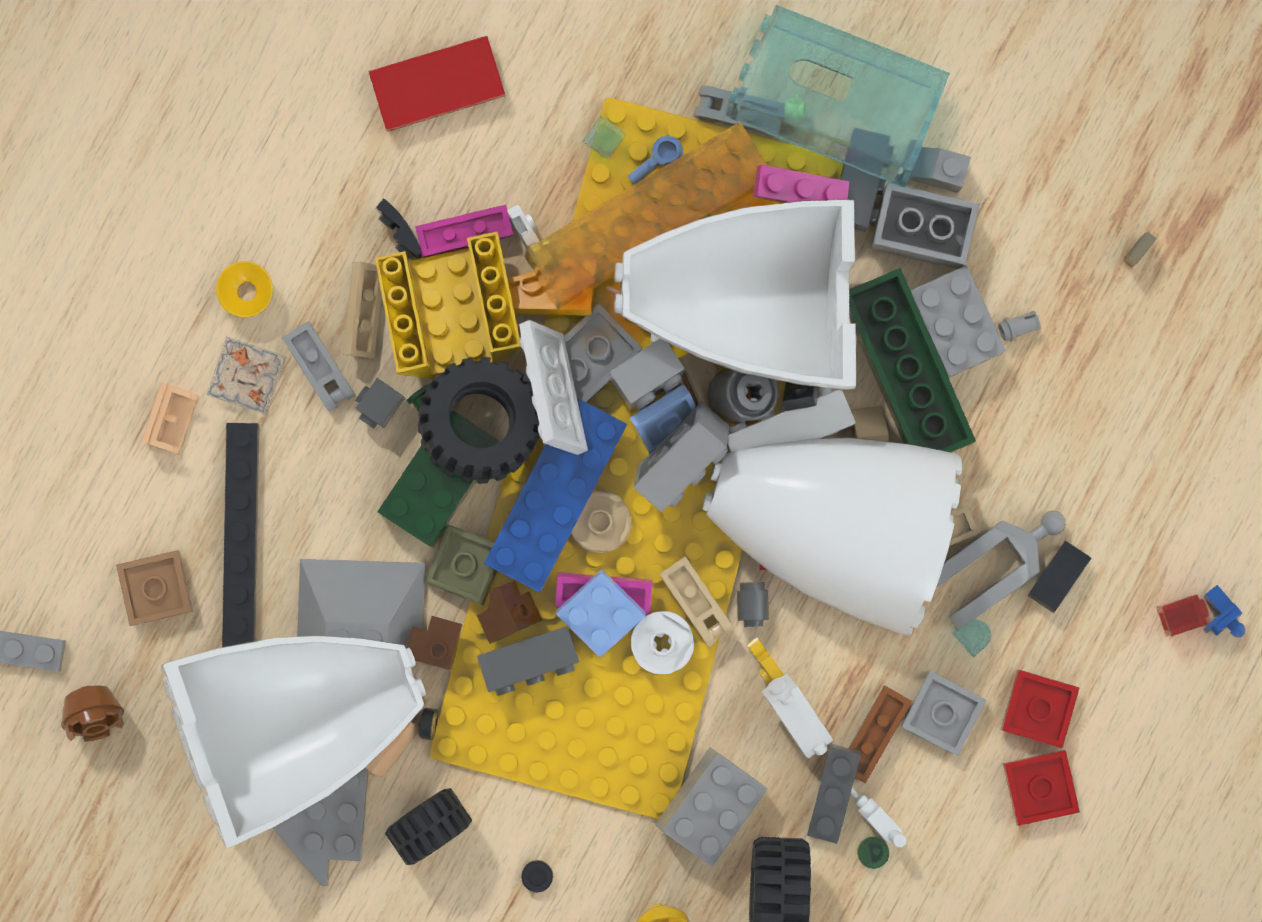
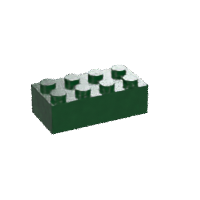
[377,410,500,548]

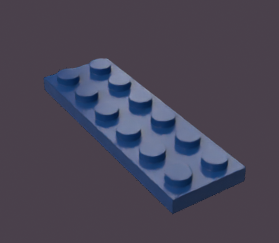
[484,398,627,592]

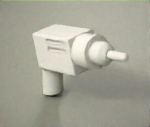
[851,788,906,847]

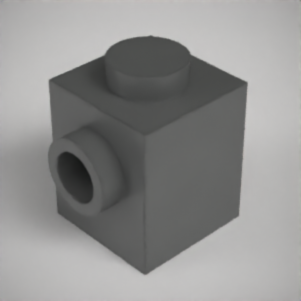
[355,378,405,429]

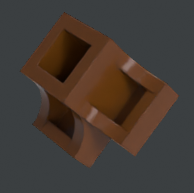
[476,580,542,644]
[406,616,463,670]

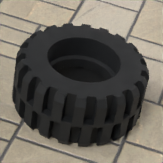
[418,357,540,484]
[749,837,811,922]

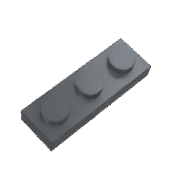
[807,744,861,844]

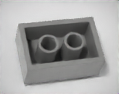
[870,182,979,269]
[910,265,1006,378]
[610,339,685,412]
[633,401,729,512]
[655,747,767,867]

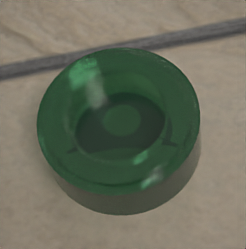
[857,836,889,869]

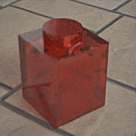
[1156,594,1209,637]

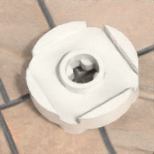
[631,611,694,674]

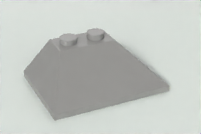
[297,559,426,649]

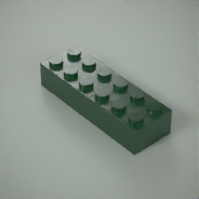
[849,268,976,453]

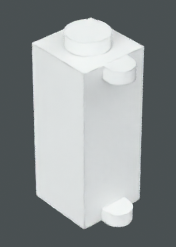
[761,673,834,758]

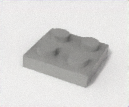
[901,671,986,756]

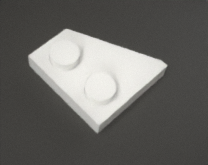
[507,204,554,272]

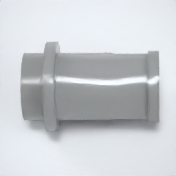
[998,311,1041,342]

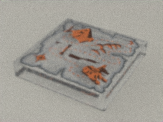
[206,336,287,416]

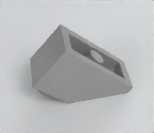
[899,146,971,193]

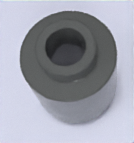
[737,582,769,627]

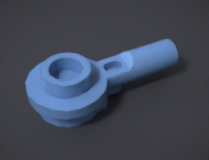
[628,136,683,186]

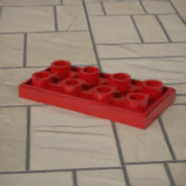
[368,36,506,132]

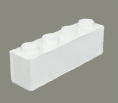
[727,388,856,453]

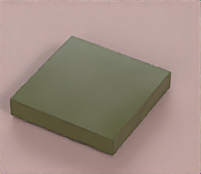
[425,524,497,606]

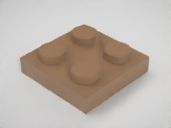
[116,550,193,626]

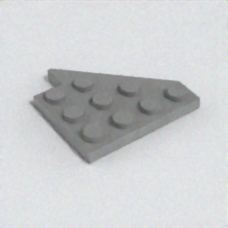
[273,767,368,886]

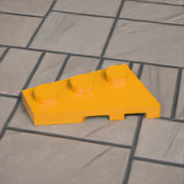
[508,254,598,315]

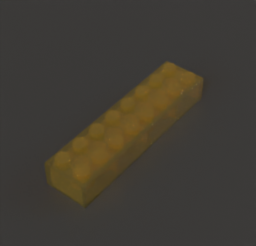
[524,122,768,310]

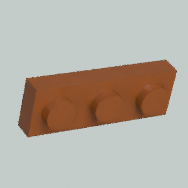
[848,685,912,784]

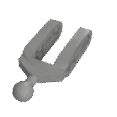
[936,511,1066,630]

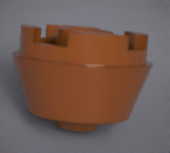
[61,685,124,742]

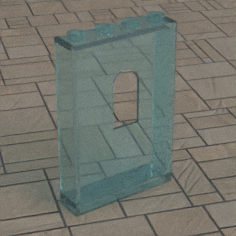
[728,5,950,188]

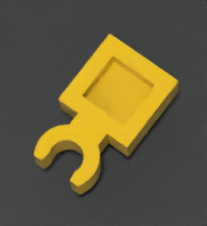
[746,638,784,685]

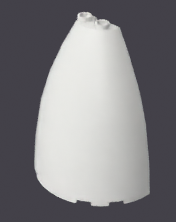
[614,200,856,390]
[702,438,962,636]
[161,636,426,848]

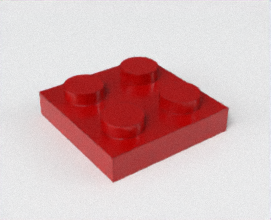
[1000,670,1080,748]
[1003,750,1080,826]

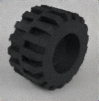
[385,788,472,865]

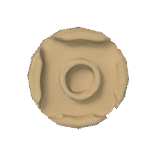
[571,491,632,553]

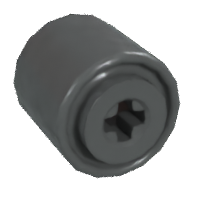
[707,368,779,423]

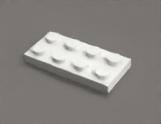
[519,320,588,455]

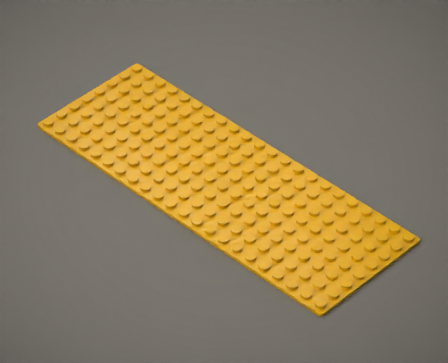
[430,97,844,819]

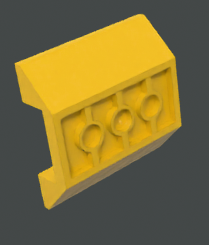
[375,232,522,379]

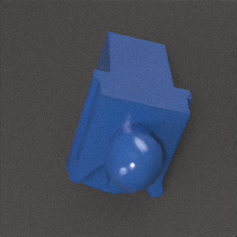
[1203,585,1246,638]

